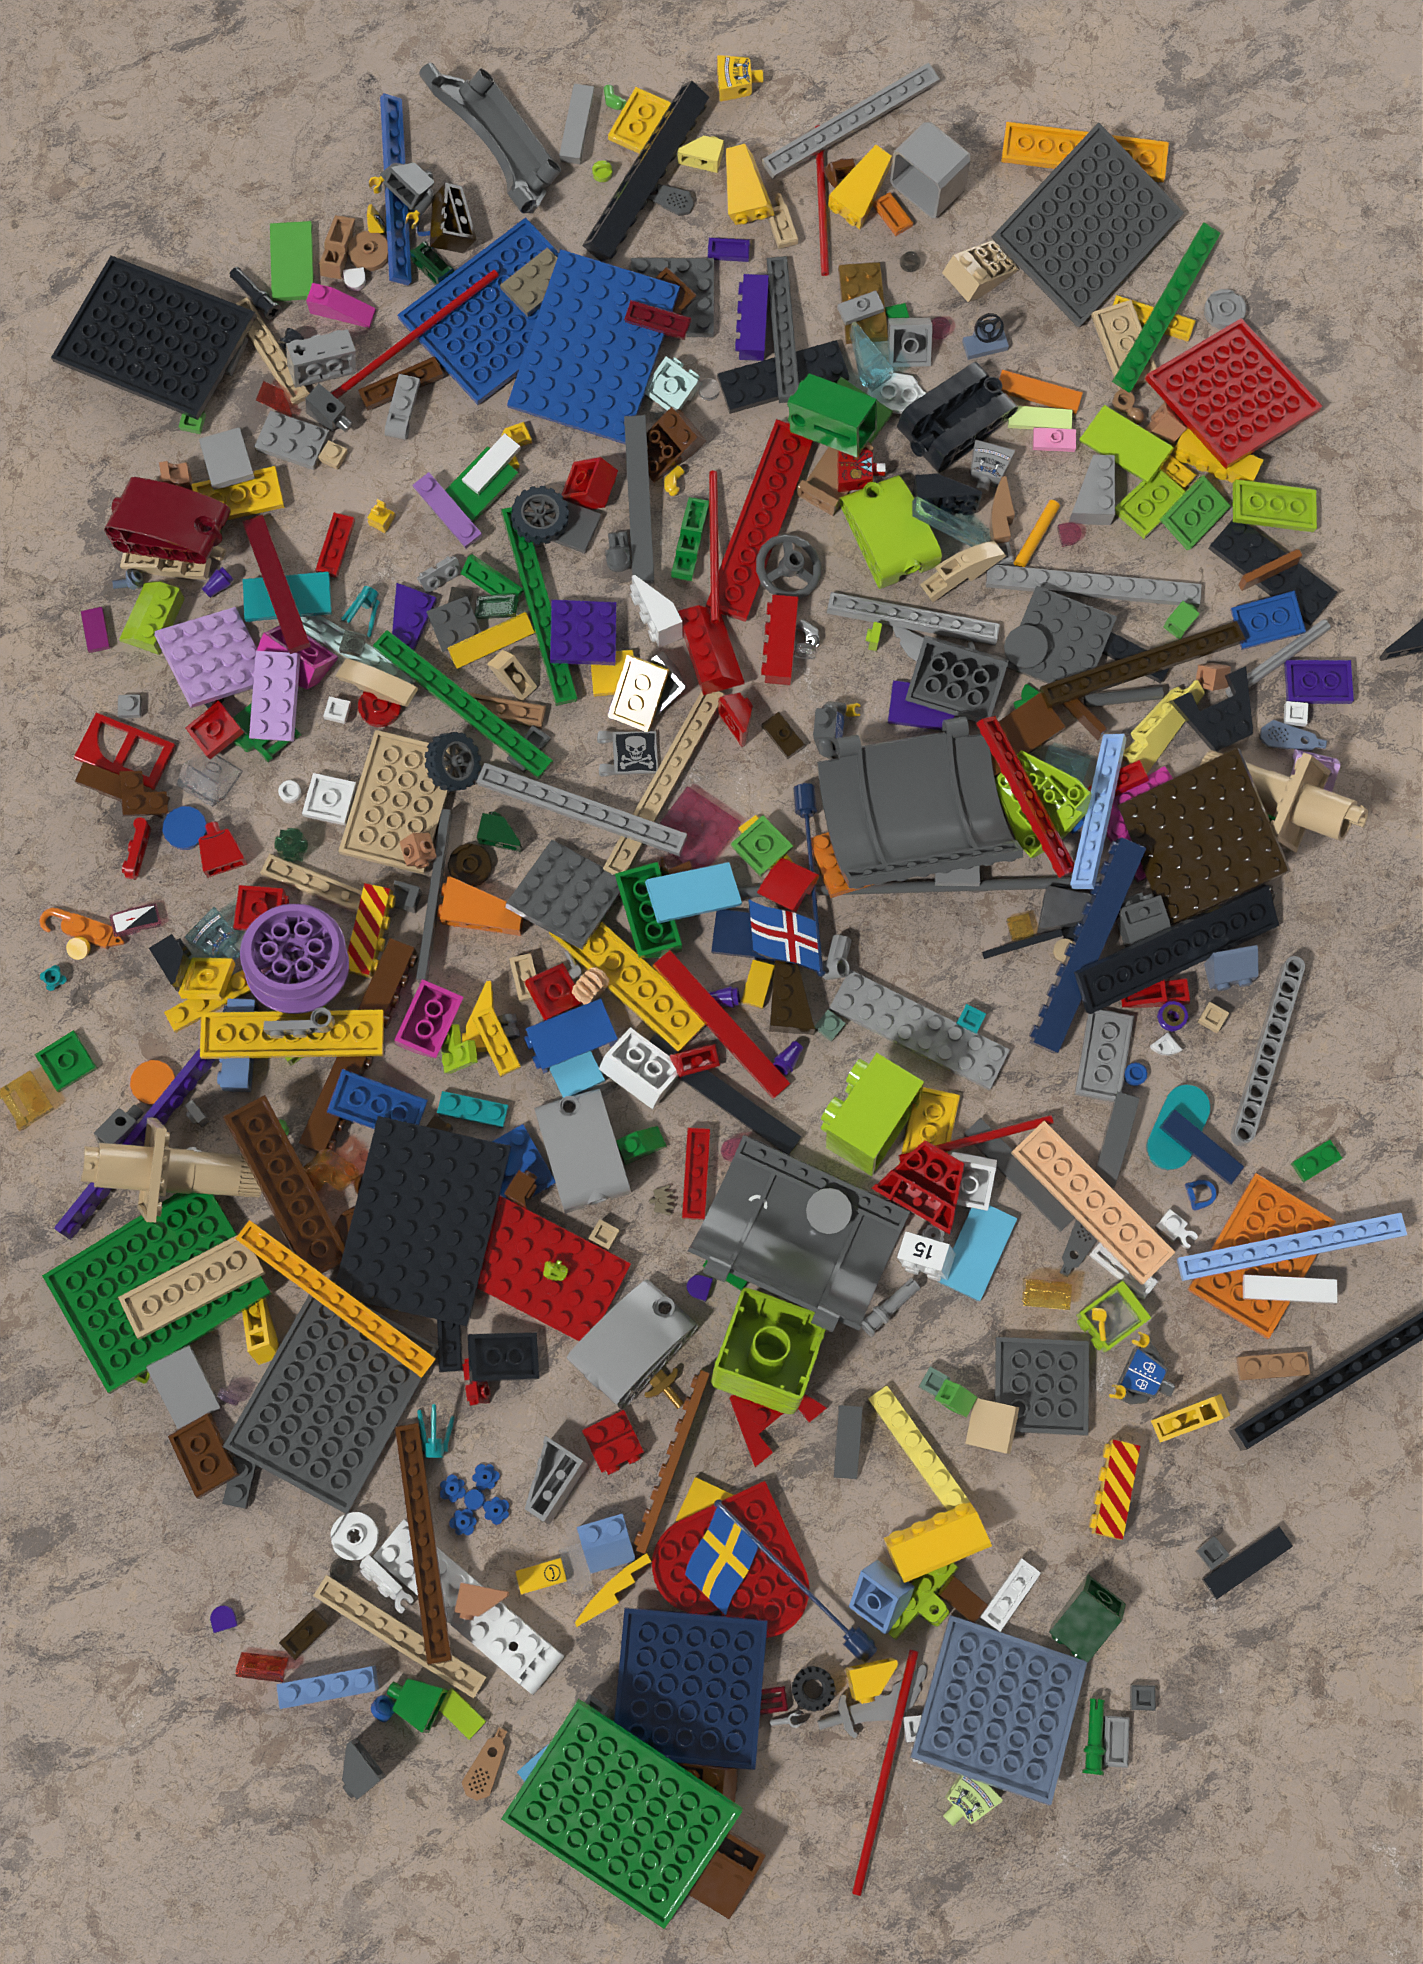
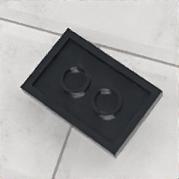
[467,1332,540,1382]

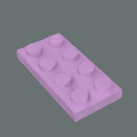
[249,651,300,742]

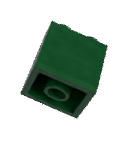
[1049,1574,1126,1663]

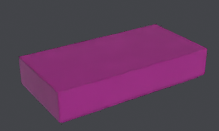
[81,607,111,653]

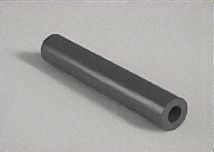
[1084,686,1164,707]

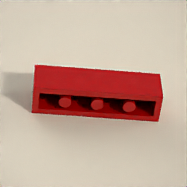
[761,595,798,685]

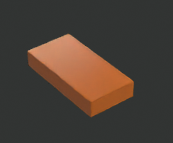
[873,192,913,236]

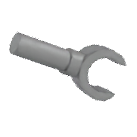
[565,951,583,982]
[770,1710,805,1728]

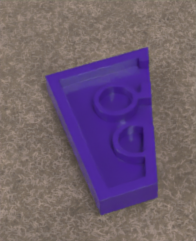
[392,583,437,651]

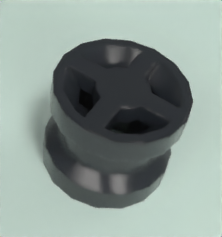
[278,328,304,352]

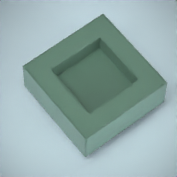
[814,1010,846,1042]
[919,1366,950,1397]

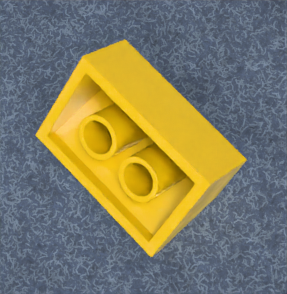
[845,1657,898,1704]

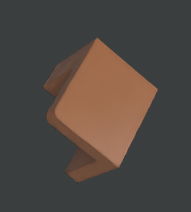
[1196,662,1231,691]

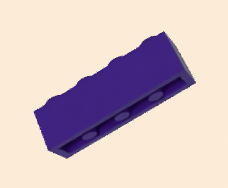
[735,274,769,361]

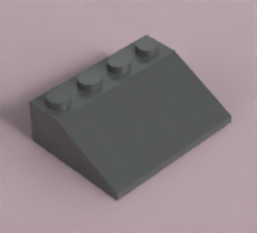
[905,635,1009,722]

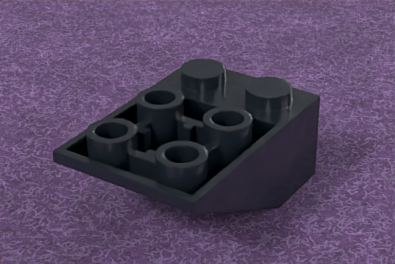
[912,473,982,518]

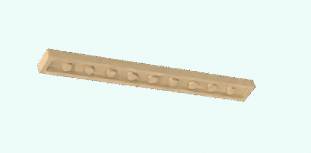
[603,691,724,875]

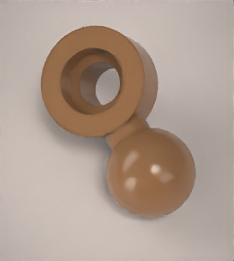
[1112,389,1144,425]

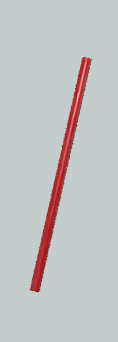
[331,270,499,399]
[852,1649,919,1896]

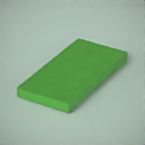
[270,221,314,302]

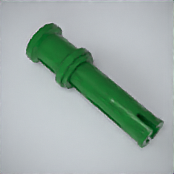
[1082,1698,1105,1776]

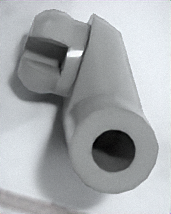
[796,619,820,648]

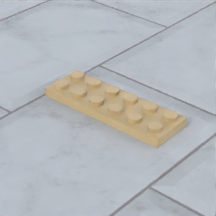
[118,1235,266,1340]

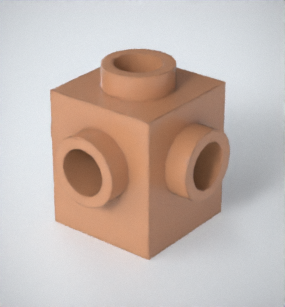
[399,833,437,869]

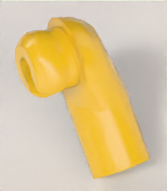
[664,465,684,496]

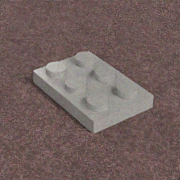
[254,410,330,470]

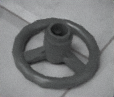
[756,534,821,599]

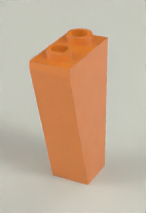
[437,877,524,936]

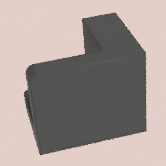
[393,880,422,913]

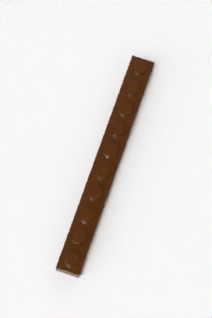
[395,1423,452,1666]

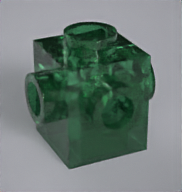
[274,828,308,861]

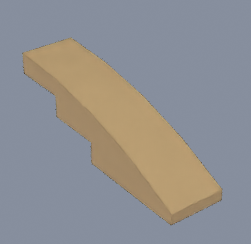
[120,553,212,580]
[335,658,418,707]

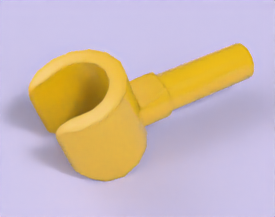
[1092,1308,1107,1341]

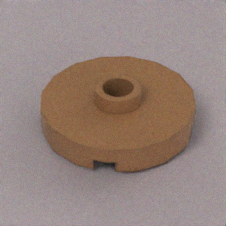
[348,231,388,271]

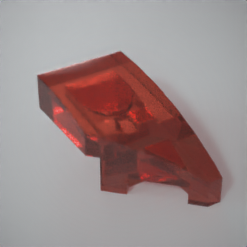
[256,381,292,417]

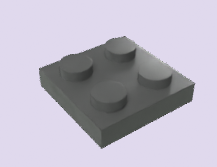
[426,596,481,652]

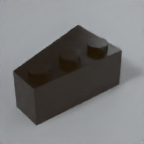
[430,183,477,254]
[769,960,815,1035]

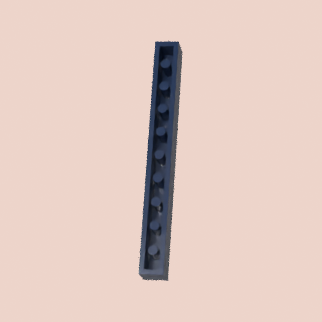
[1029,837,1146,1054]

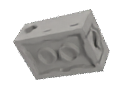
[286,329,356,388]

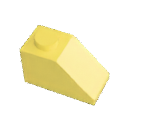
[678,136,724,173]

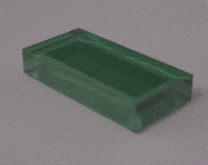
[475,594,519,619]

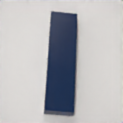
[1159,1109,1244,1185]

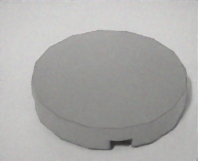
[1204,289,1246,330]
[806,1188,852,1234]

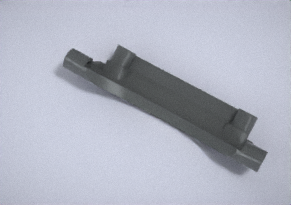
[419,63,561,213]

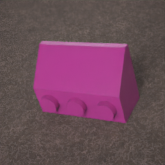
[255,625,338,690]
[394,979,464,1059]

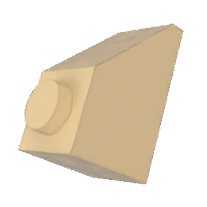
[487,650,537,701]

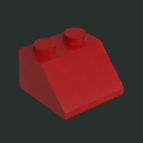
[561,457,619,510]

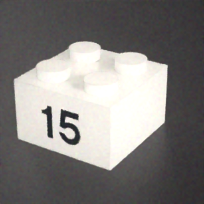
[897,1231,955,1281]

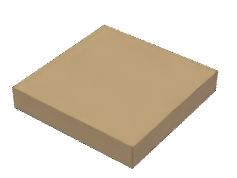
[965,1398,1019,1454]

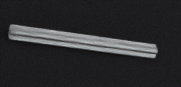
[1225,620,1331,697]

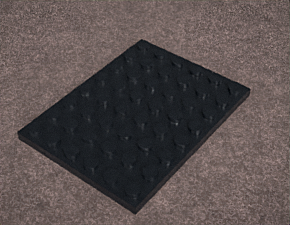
[51,255,257,420]
[336,1116,512,1327]

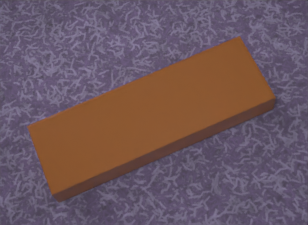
[1238,549,1302,591]

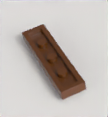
[358,356,444,411]

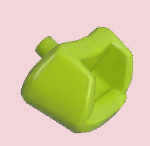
[543,1260,568,1281]

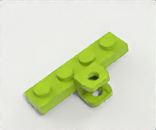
[888,1563,959,1640]

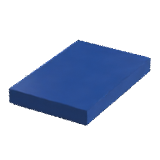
[1230,591,1306,650]

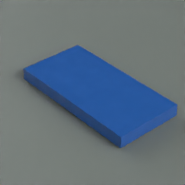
[326,1069,428,1129]

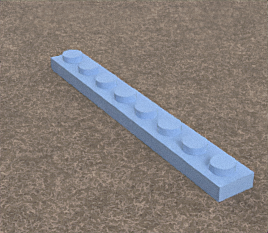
[1070,734,1127,889]

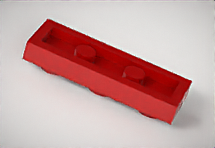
[315,512,355,578]

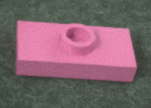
[1033,428,1076,452]

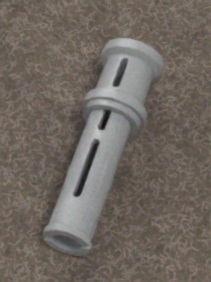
[861,1278,921,1337]

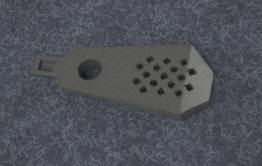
[647,183,694,216]
[1060,1219,1097,1277]

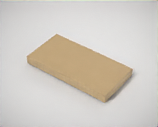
[1091,300,1157,390]

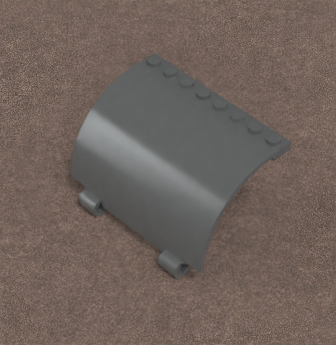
[817,716,1024,889]
[688,1134,910,1332]

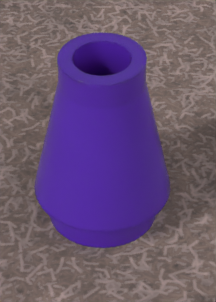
[202,567,234,598]
[708,986,740,1008]
[773,1041,804,1075]

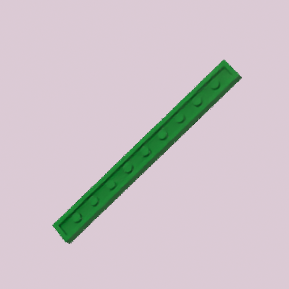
[1112,222,1221,393]
[501,507,577,706]
[373,630,553,779]

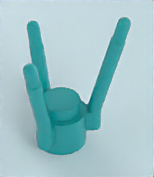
[341,586,380,637]
[417,1404,455,1458]

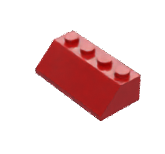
[678,605,745,695]

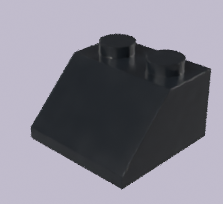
[149,934,192,992]

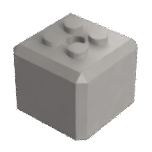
[890,122,971,218]

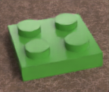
[731,815,793,877]

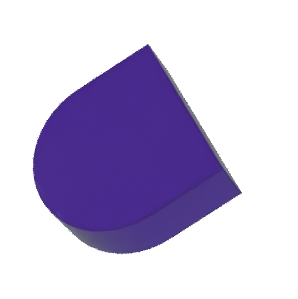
[687,1275,713,1302]
[210,1606,238,1633]

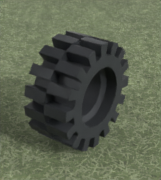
[792,1666,835,1712]

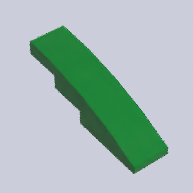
[671,497,709,581]

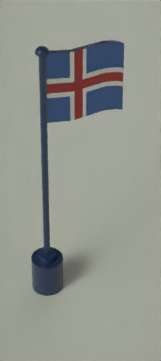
[748,783,826,977]

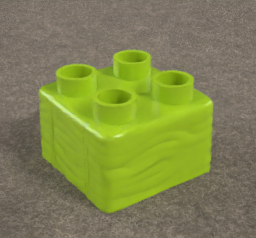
[711,1288,826,1415]

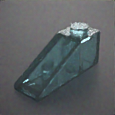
[850,322,894,392]

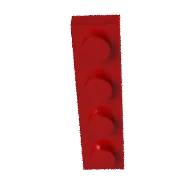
[682,1128,710,1220]

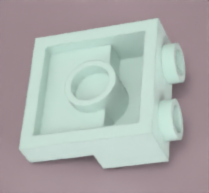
[645,356,702,411]

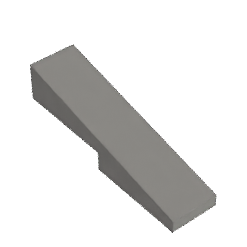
[559,84,594,165]

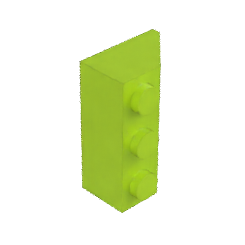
[119,581,185,655]

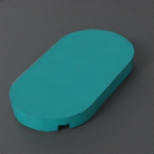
[1146,1085,1210,1171]

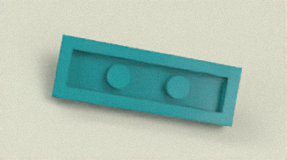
[437,1091,509,1128]

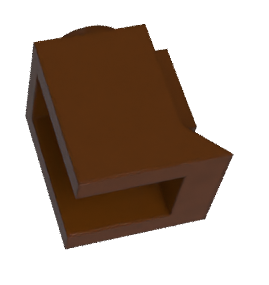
[504,1170,538,1210]

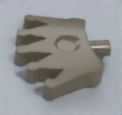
[649,1185,675,1216]

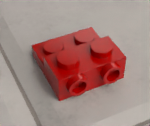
[233,885,289,931]
[582,1410,644,1475]

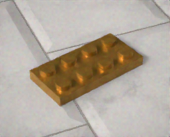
[838,262,888,344]

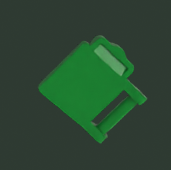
[233,703,302,763]

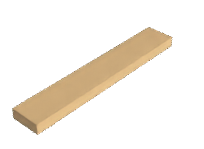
[235,297,310,407]
[260,853,362,914]

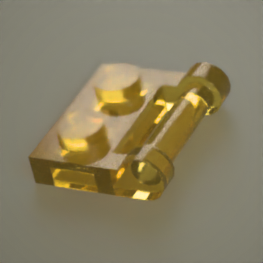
[0,1071,55,1131]

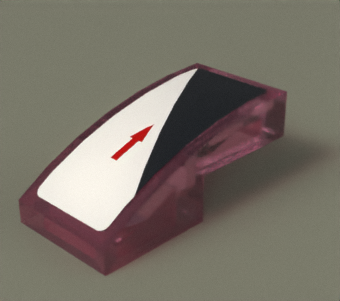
[109,903,161,937]

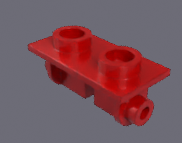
[462,1358,490,1406]

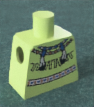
[943,1775,1003,1826]

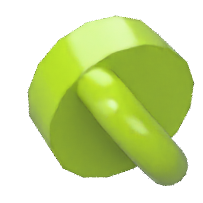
[592,160,613,183]

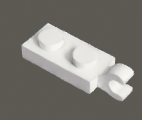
[359,1554,414,1613]

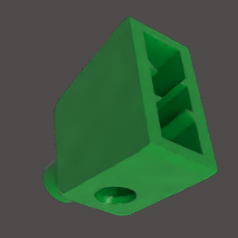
[387,1678,449,1733]

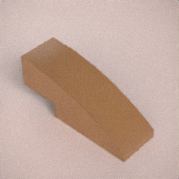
[319,215,355,279]
[990,476,1015,544]

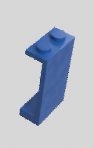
[524,999,618,1074]

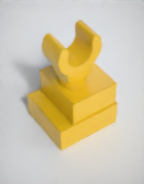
[367,499,396,533]

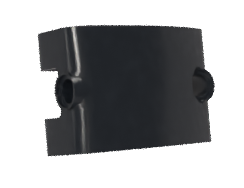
[897,362,1018,473]

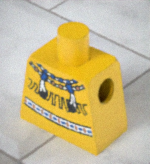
[717,55,763,101]

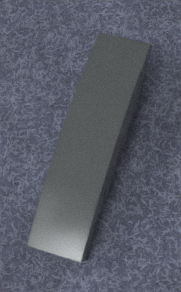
[1095,1091,1140,1188]

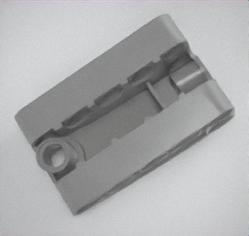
[534,1088,631,1214]
[567,1279,698,1410]

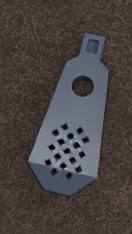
[1259,720,1327,751]

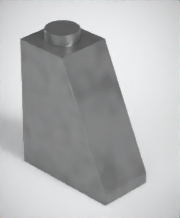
[1037,886,1093,934]

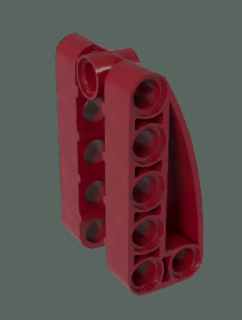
[104,477,231,564]

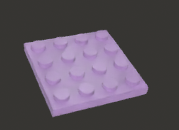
[154,607,257,708]

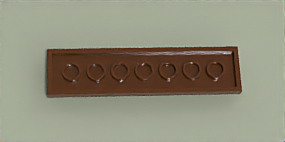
[223,1095,345,1274]

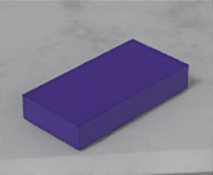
[708,237,750,262]

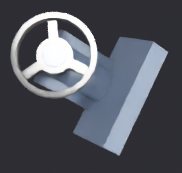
[962,313,1009,360]

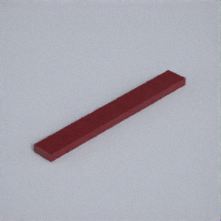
[242,514,311,654]

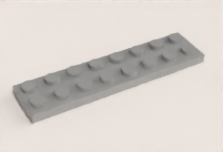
[829,970,1010,1091]

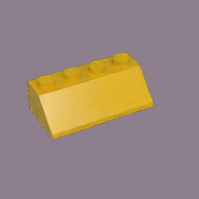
[884,1502,992,1583]

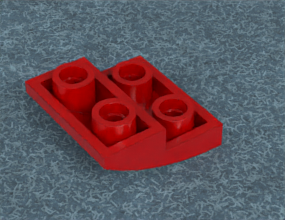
[757,858,820,913]

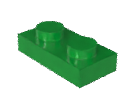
[1291,1140,1343,1183]

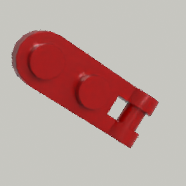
[122,817,151,880]

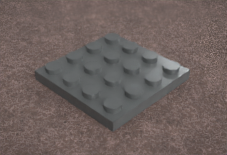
[631,258,714,337]
[1006,586,1117,698]
[505,840,620,950]
[994,1337,1089,1436]

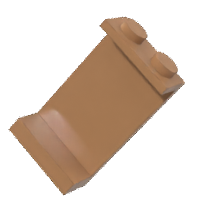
[797,442,874,516]

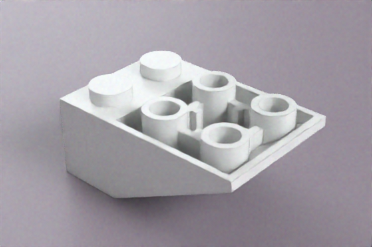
[630,575,683,648]

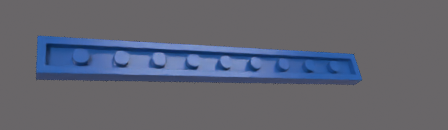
[380,93,412,286]

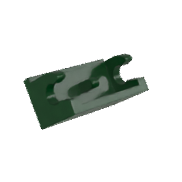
[410,241,454,285]

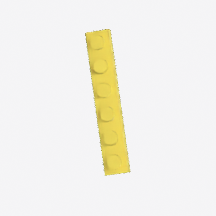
[868,1385,970,1511]

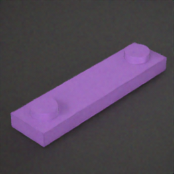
[412,472,482,549]

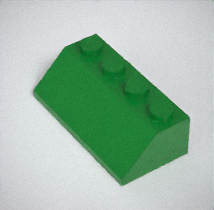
[615,862,682,958]

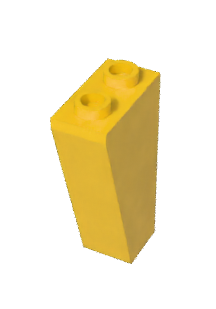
[726,144,774,225]
[828,144,892,229]

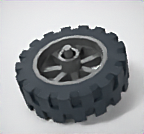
[511,486,569,545]
[425,732,481,792]

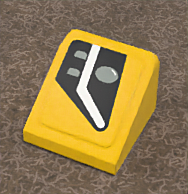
[367,204,386,233]

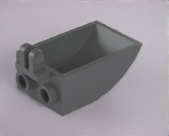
[1116,893,1171,948]

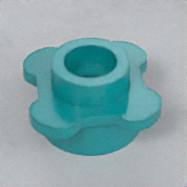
[40,965,67,991]

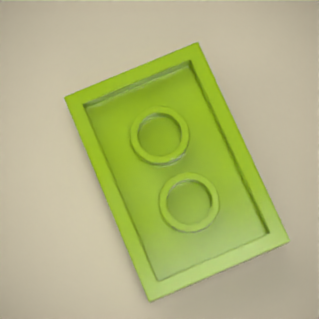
[1115,469,1185,539]

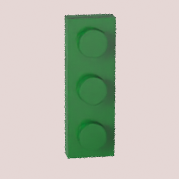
[461,554,524,609]

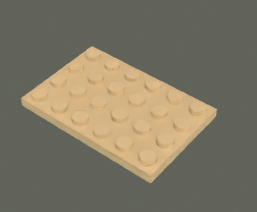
[338,730,459,875]

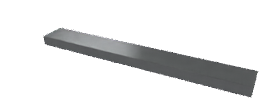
[767,256,799,403]
[624,415,654,583]
[416,809,452,984]

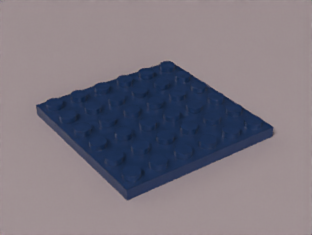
[614,1607,767,1770]

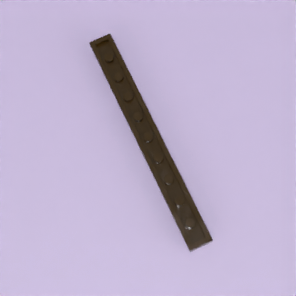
[1039,621,1246,708]

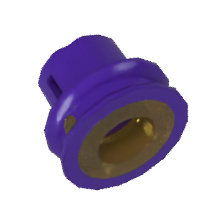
[1157,1001,1188,1031]

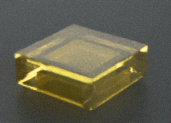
[1006,913,1034,941]

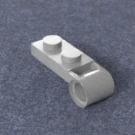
[385,374,420,440]
[264,1007,335,1038]

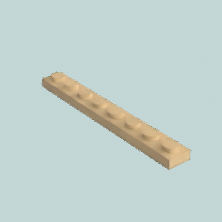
[313,1575,487,1699]

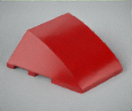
[871,1140,965,1235]

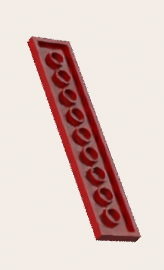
[706,419,813,622]

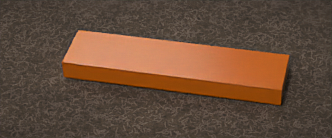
[999,370,1083,414]

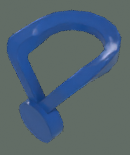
[1185,1180,1216,1211]

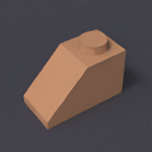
[455,1583,510,1621]

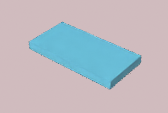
[645,862,742,923]
[938,1205,1017,1302]

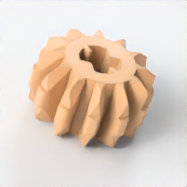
[572,967,609,1005]

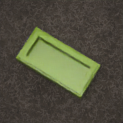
[439,1687,486,1740]

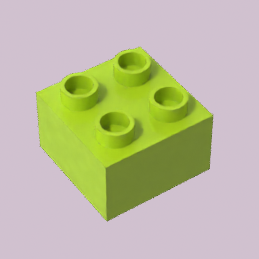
[821,1052,924,1176]

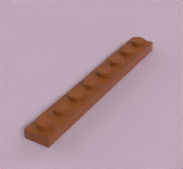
[634,1370,710,1554]

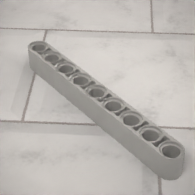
[1230,956,1305,1147]

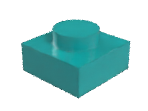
[956,1004,986,1034]

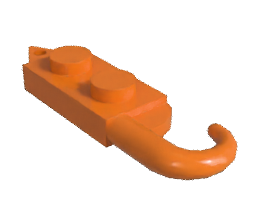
[39,908,125,950]

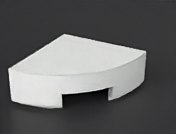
[1150,1033,1182,1056]

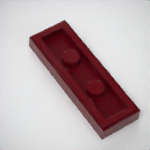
[624,300,691,340]

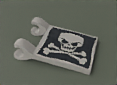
[597,731,658,777]

